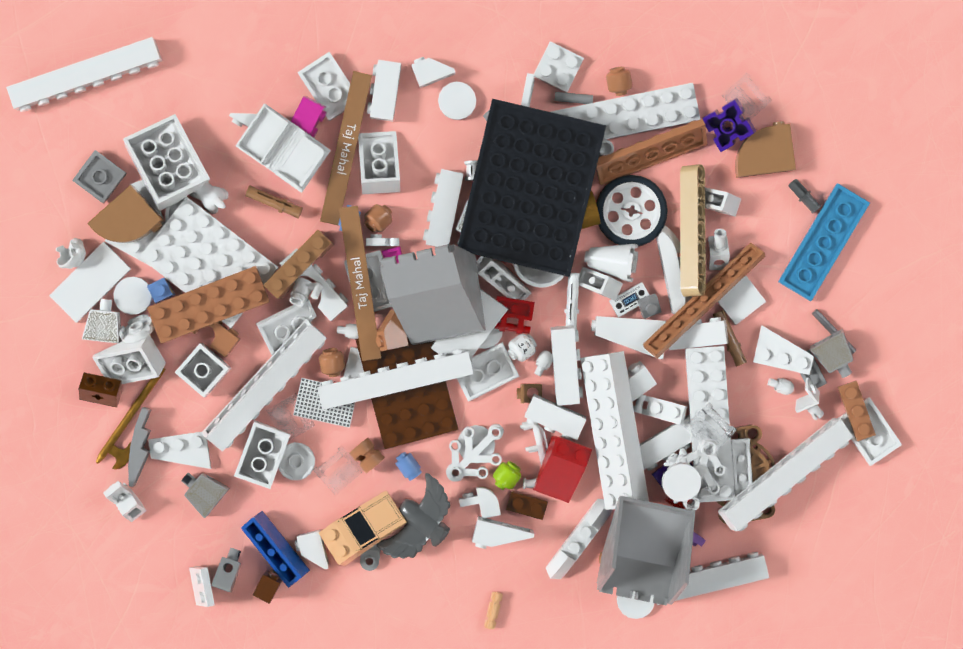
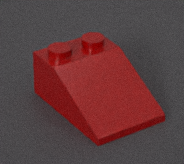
[533,436,592,503]

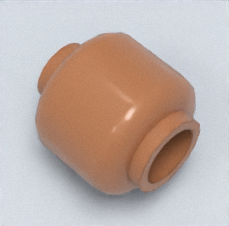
[606,66,632,96]
[364,204,392,233]
[319,348,345,377]

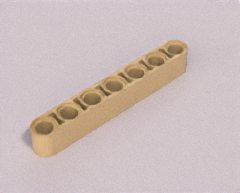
[680,164,706,297]

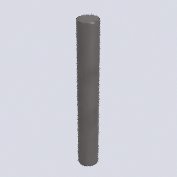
[811,309,856,354]

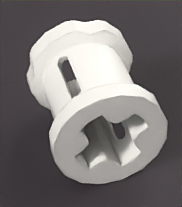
[464,160,478,181]

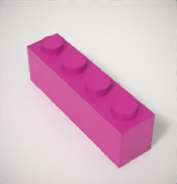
[291,96,327,138]

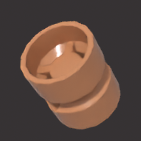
[349,437,385,473]

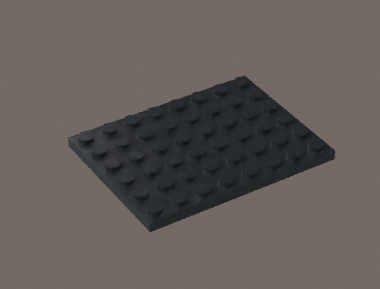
[458,98,606,277]

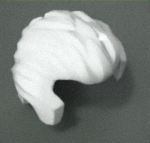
[55,238,86,269]

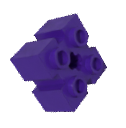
[702,98,756,152]

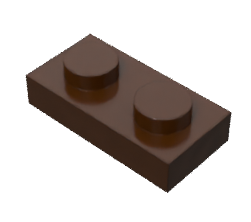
[506,491,548,520]

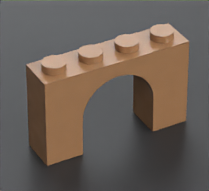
[263,230,335,299]

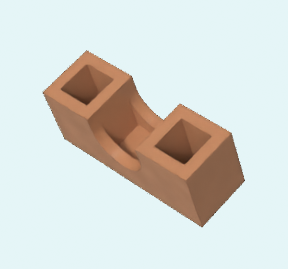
[192,321,241,357]

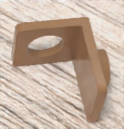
[517,384,542,404]

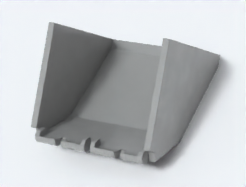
[380,244,486,345]
[596,496,696,606]

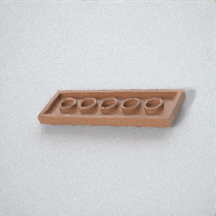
[596,119,708,186]
[147,266,270,344]

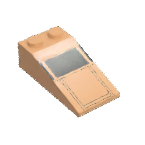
[319,490,407,566]

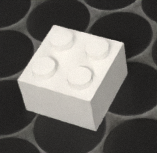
[175,343,231,398]

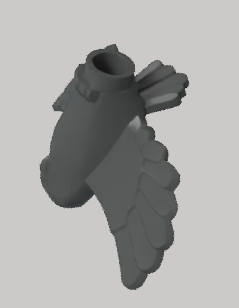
[377,473,451,559]

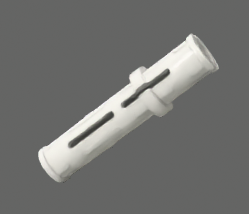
[564,273,580,330]

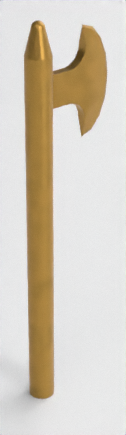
[96,368,166,470]

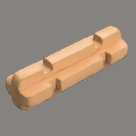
[484,592,503,629]

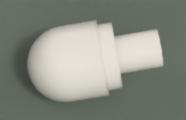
[337,323,358,339]
[534,350,553,377]
[767,378,794,395]

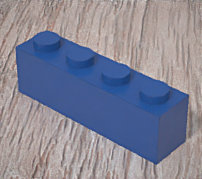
[241,511,310,588]

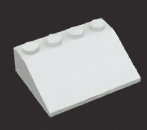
[123,114,210,211]

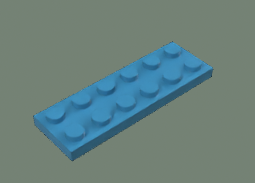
[778,183,870,302]

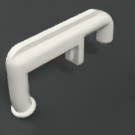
[520,421,548,489]

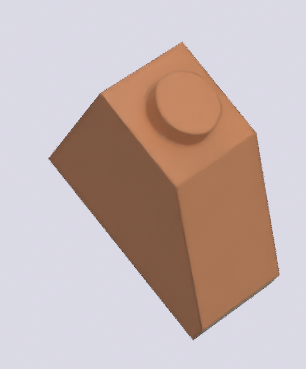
[376,309,409,351]

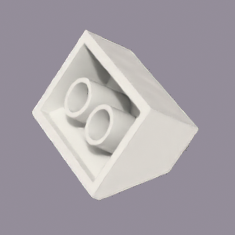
[234,420,290,489]

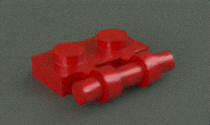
[494,296,535,334]

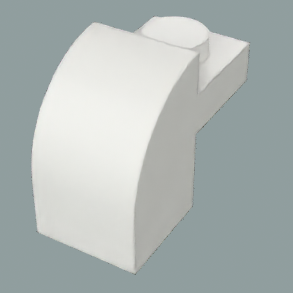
[103,481,147,522]
[459,487,501,519]

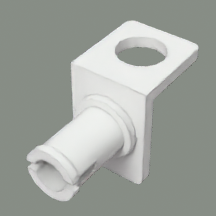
[708,229,730,270]
[795,377,824,420]

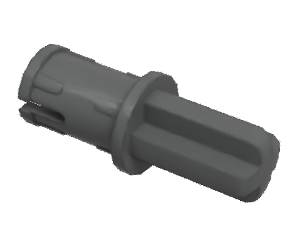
[788,179,821,214]

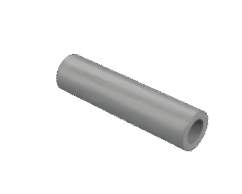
[554,92,593,104]

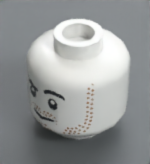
[508,333,537,362]

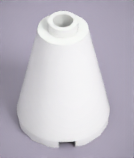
[584,244,638,282]

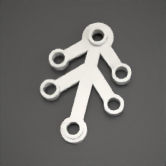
[446,423,504,482]
[677,438,726,511]

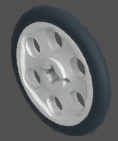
[596,175,668,246]

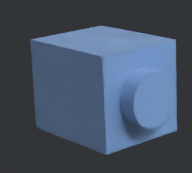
[147,277,176,303]

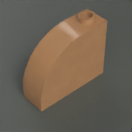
[735,121,796,178]
[87,185,164,243]

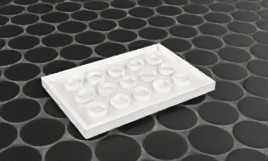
[139,196,279,328]

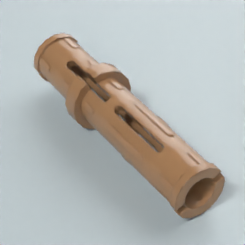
[245,185,303,219]
[712,310,747,367]

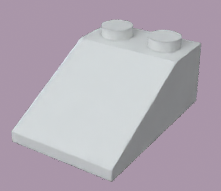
[358,131,400,195]
[92,334,166,384]
[472,516,535,549]

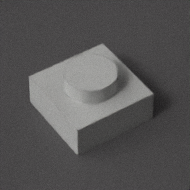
[637,293,662,319]

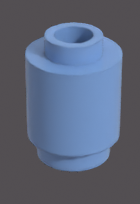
[395,452,422,481]

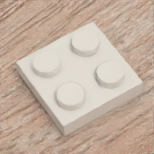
[534,41,584,93]

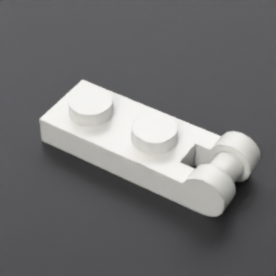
[633,395,687,425]

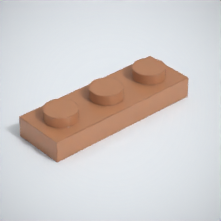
[837,380,876,441]

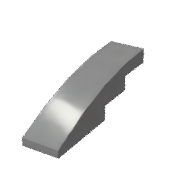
[128,407,152,487]

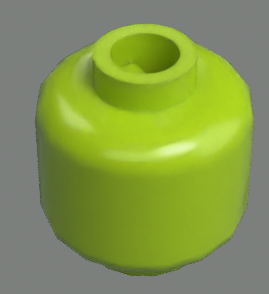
[493,461,521,490]

